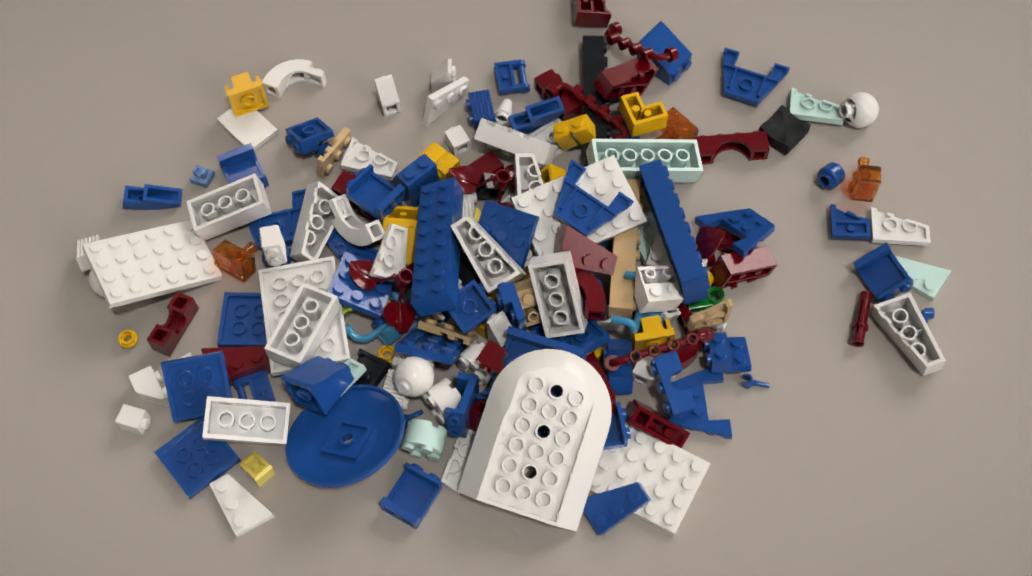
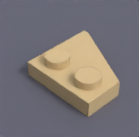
[687,299,733,332]

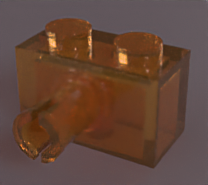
[655,107,699,140]
[847,157,881,202]
[213,239,258,282]

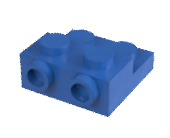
[285,117,334,155]
[448,279,499,335]
[496,282,527,331]
[703,332,752,373]

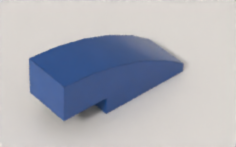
[508,96,565,134]
[122,184,182,210]

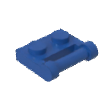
[494,59,530,95]
[232,370,276,402]

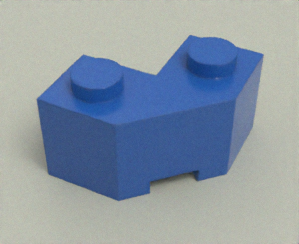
[603,339,633,394]

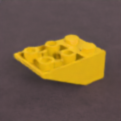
[381,206,419,266]

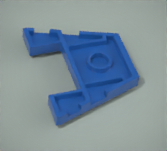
[723,47,790,106]
[554,159,634,237]
[248,189,306,250]
[695,208,775,258]
[667,367,732,439]

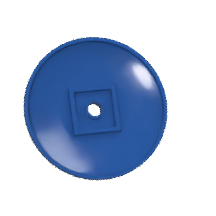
[285,385,405,488]

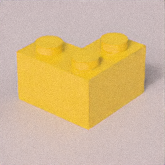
[619,92,668,137]

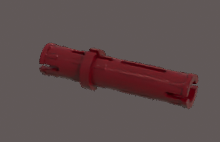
[851,291,872,347]

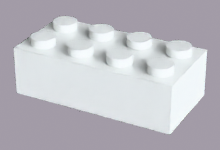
[186,173,272,241]
[528,251,588,338]
[264,282,341,369]
[202,396,291,446]

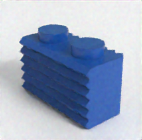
[465,89,496,130]

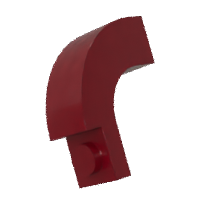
[574,267,606,321]
[667,302,702,369]

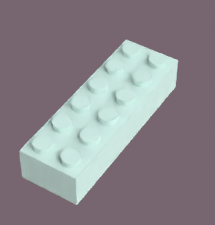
[586,139,703,183]

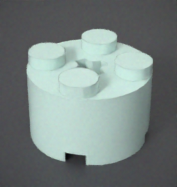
[401,419,447,461]

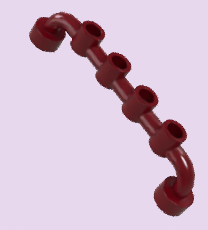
[605,22,679,63]
[544,82,628,139]
[603,327,714,371]

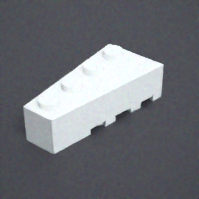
[474,118,558,168]
[514,153,544,196]
[290,181,338,262]
[451,216,527,295]
[871,292,946,376]

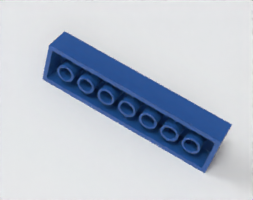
[639,159,710,305]
[410,177,464,317]

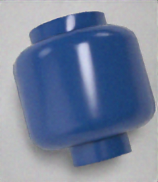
[817,162,845,190]

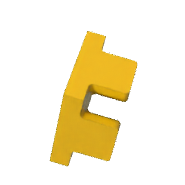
[224,72,269,117]
[629,315,675,358]

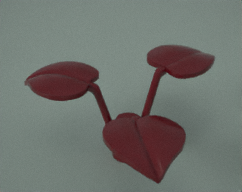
[449,164,515,209]
[682,226,726,303]
[349,260,415,333]

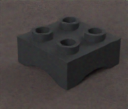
[759,105,811,155]

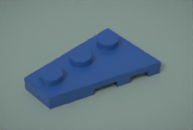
[583,482,651,536]

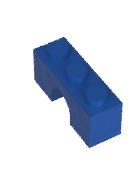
[649,350,697,419]

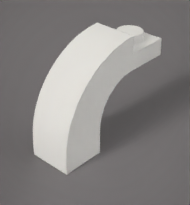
[262,59,327,98]
[328,194,385,246]

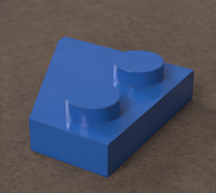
[829,204,871,240]

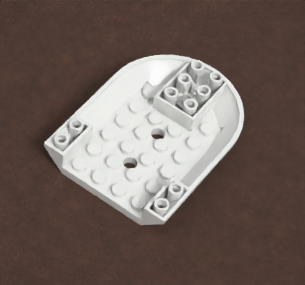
[457,349,612,531]

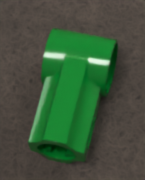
[686,286,725,312]

